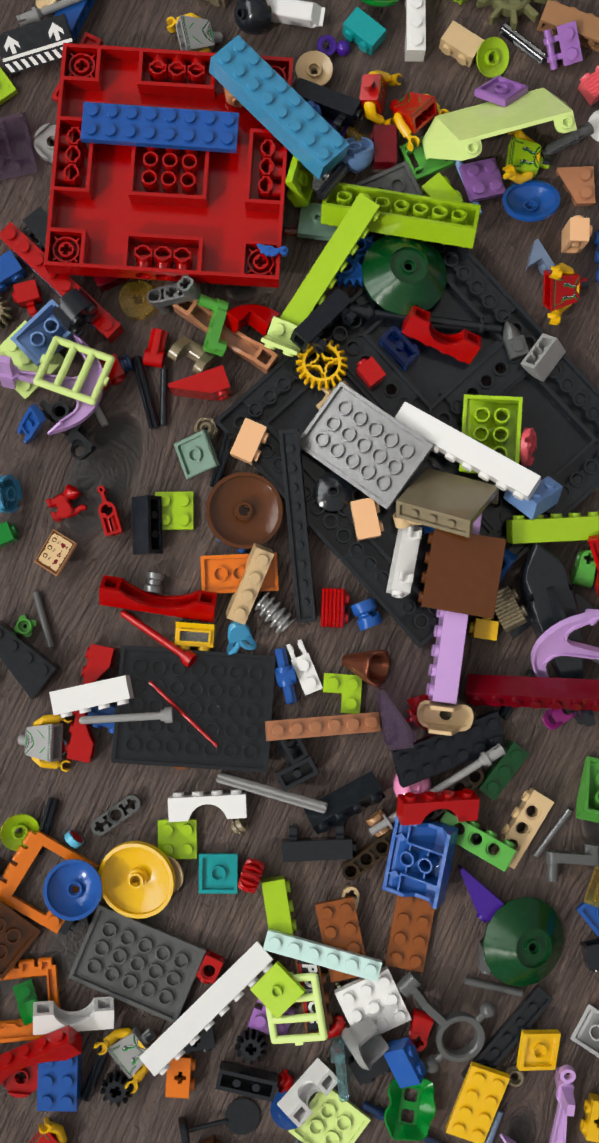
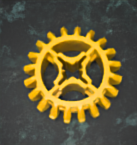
[296,338,348,391]

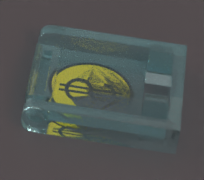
[330,1038,349,1102]

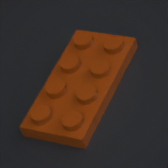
[315,895,366,982]
[384,895,435,973]

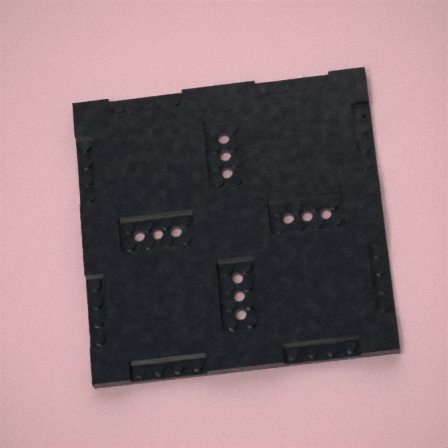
[214,241,599,648]

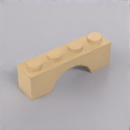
[225,543,274,625]

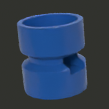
[350,597,383,631]

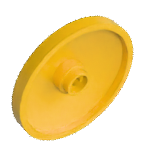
[98,841,176,919]

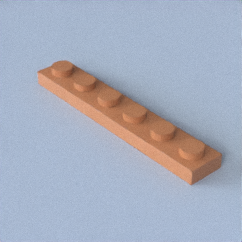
[265,712,381,741]

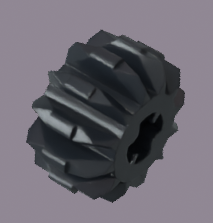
[235,1028,268,1065]
[100,1070,134,1107]

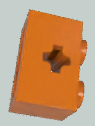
[165,1053,196,1099]

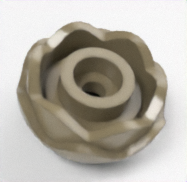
[194,417,218,440]

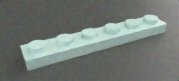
[263,928,382,982]

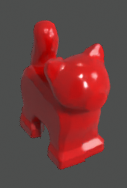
[46,484,87,522]

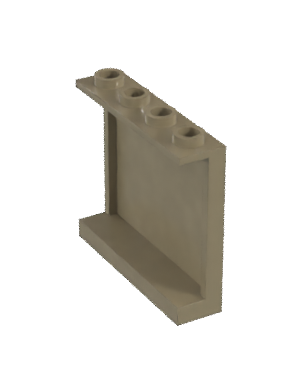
[396,468,499,538]

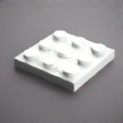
[334,966,412,1039]

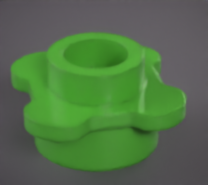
[14,615,37,637]

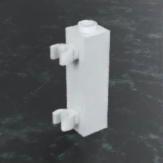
[386,525,423,598]

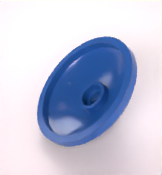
[502,180,560,222]
[43,859,103,921]

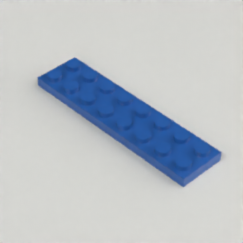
[80,102,239,153]

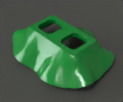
[384,1078,436,1141]

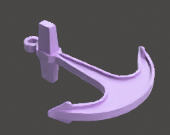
[0,335,104,435]
[531,609,599,677]
[500,1065,576,1143]

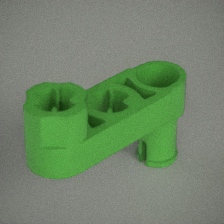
[197,293,229,357]

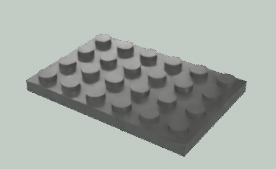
[68,903,207,1023]

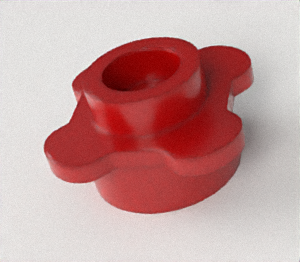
[277,1069,294,1093]

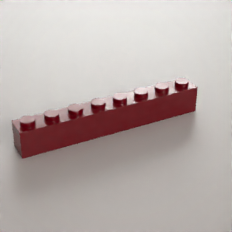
[466,674,599,712]

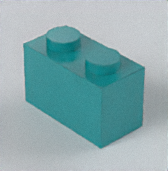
[342,7,386,56]

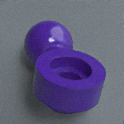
[317,35,351,56]

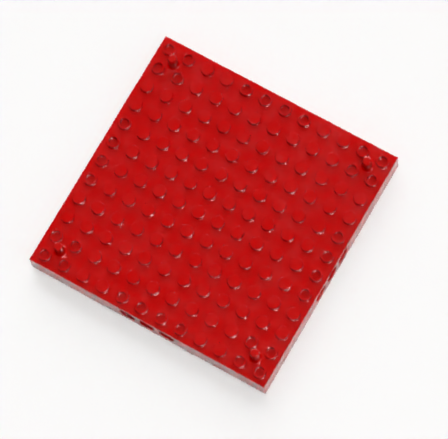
[44,43,293,288]

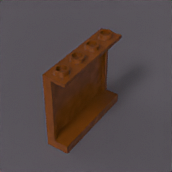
[418,528,506,619]

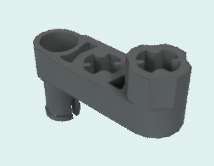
[147,275,201,315]
[545,842,599,882]

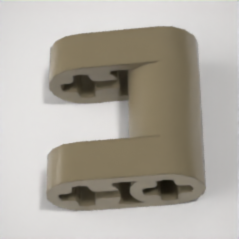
[168,335,217,374]

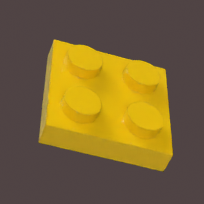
[516,1029,561,1071]

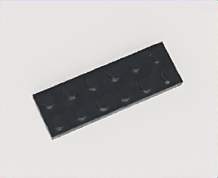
[391,709,506,788]

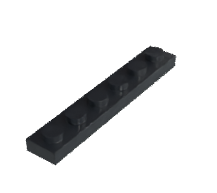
[461,984,554,1078]

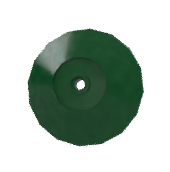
[361,235,447,315]
[483,896,564,987]

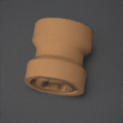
[366,810,390,837]

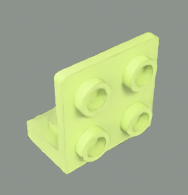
[261,316,302,357]

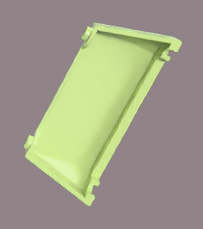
[422,88,577,161]

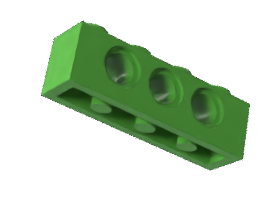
[440,811,518,872]

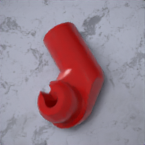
[327,1015,346,1039]

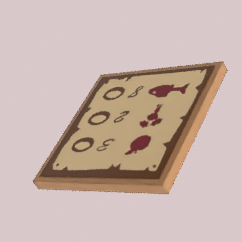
[34,529,78,577]

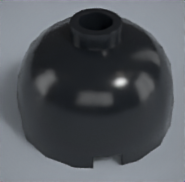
[234,0,272,35]

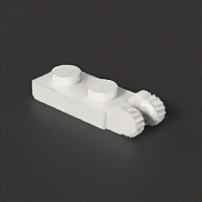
[286,639,323,696]

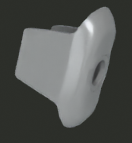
[342,1017,389,1070]

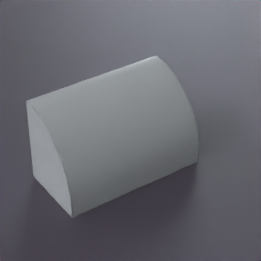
[520,333,566,382]

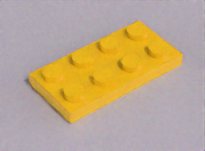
[445,1061,510,1143]

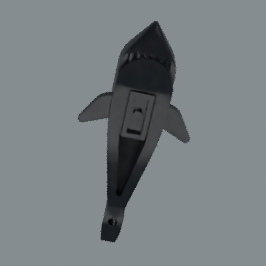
[511,543,596,727]

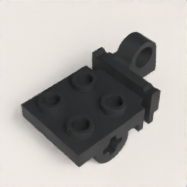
[39,400,97,460]

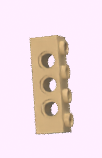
[491,787,554,869]

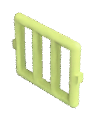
[33,336,115,405]
[265,972,328,1046]

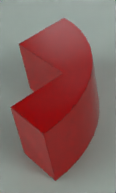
[224,304,280,336]

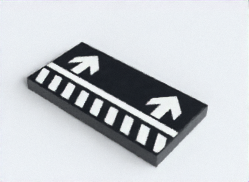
[0,13,75,75]

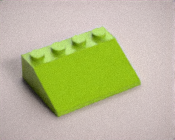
[459,394,523,474]

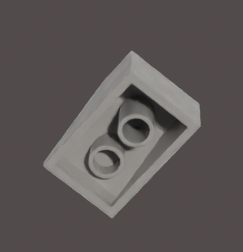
[570,1004,599,1058]

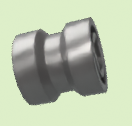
[143,572,166,594]

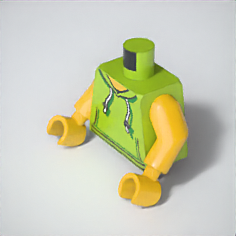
[502,129,551,184]

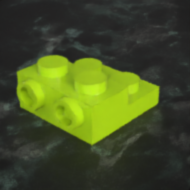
[285,155,314,207]

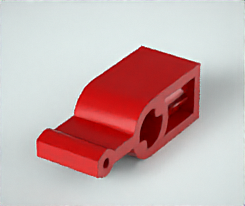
[97,485,125,538]

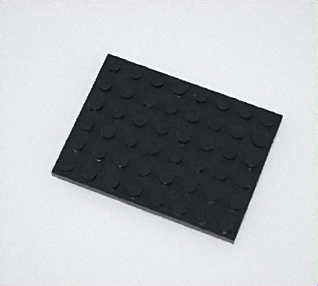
[111,645,276,773]

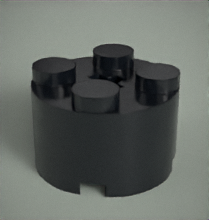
[52,287,98,335]

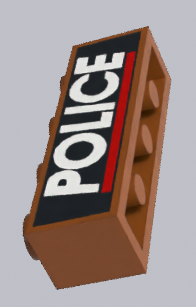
[295,959,333,1033]

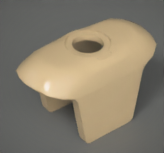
[417,700,474,736]

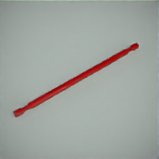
[148,680,218,747]

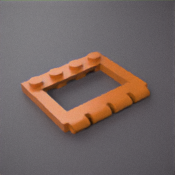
[0,830,99,934]
[0,956,60,1043]

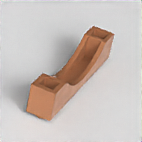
[172,299,278,374]

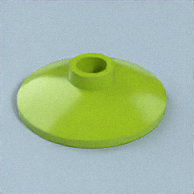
[476,37,509,78]
[0,814,39,851]

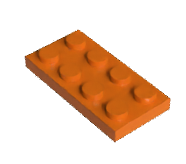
[200,552,279,594]

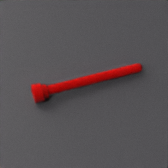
[120,610,197,668]

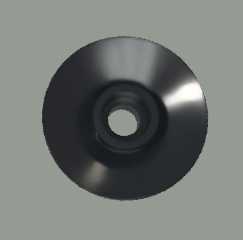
[314,473,352,511]

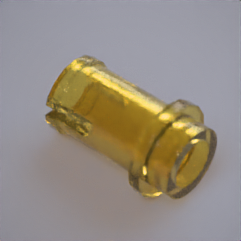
[344,126,369,141]

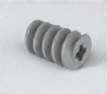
[254,591,296,633]

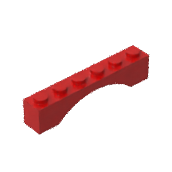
[99,575,218,623]
[65,643,117,763]
[0,1025,82,1084]

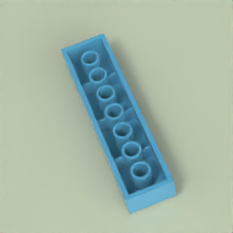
[209,35,350,180]

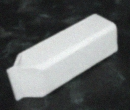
[266,0,325,28]

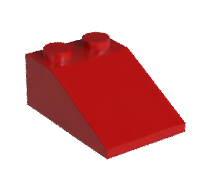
[168,365,233,402]

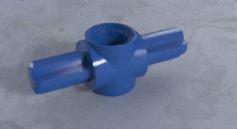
[275,648,297,704]

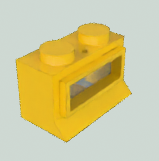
[174,622,216,651]

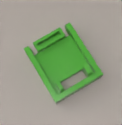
[399,136,455,182]

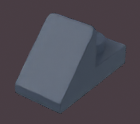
[525,239,555,276]

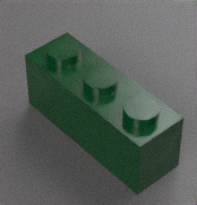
[477,740,529,801]

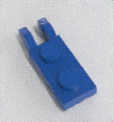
[17,404,47,444]

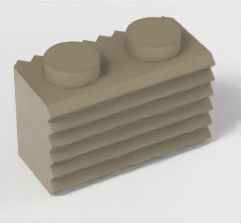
[495,585,528,632]

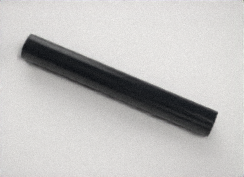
[160,369,168,426]

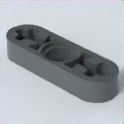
[91,794,141,836]

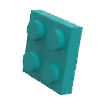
[198,853,238,894]

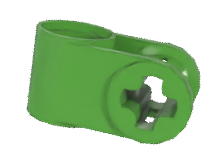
[570,550,596,588]

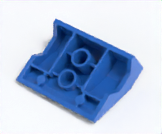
[382,816,459,909]

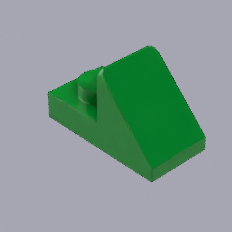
[13,979,39,1026]

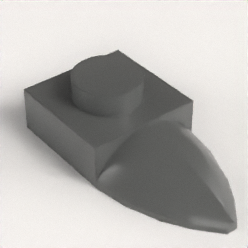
[503,321,529,360]

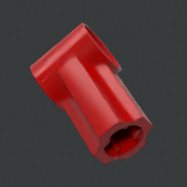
[143,328,168,368]

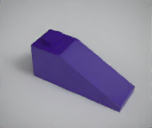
[458,864,505,923]

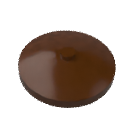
[206,472,283,549]

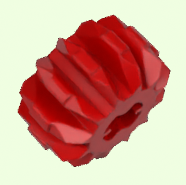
[238,858,265,893]

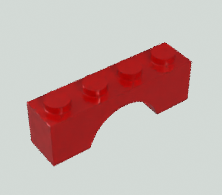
[402,305,481,364]
[396,789,480,826]

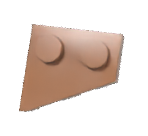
[556,166,596,206]

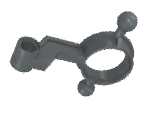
[396,970,496,1073]

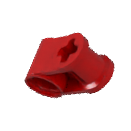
[408,1008,434,1052]

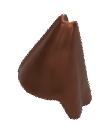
[341,650,391,688]

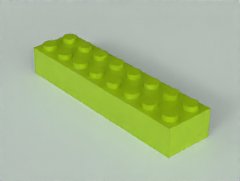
[321,182,481,249]

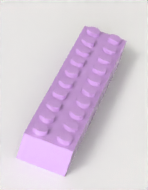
[426,513,482,704]

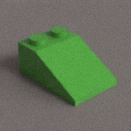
[576,756,599,823]

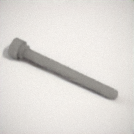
[79,707,174,724]

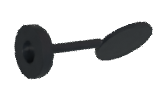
[178,1098,260,1143]

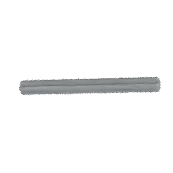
[216,772,328,813]

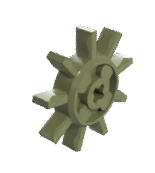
[476,0,547,31]

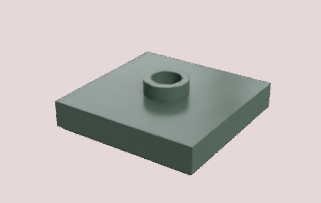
[297,203,337,241]
[174,430,220,479]

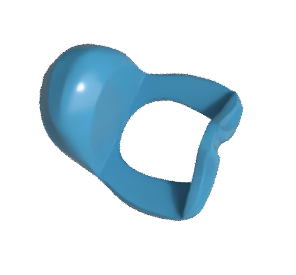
[227,621,257,655]

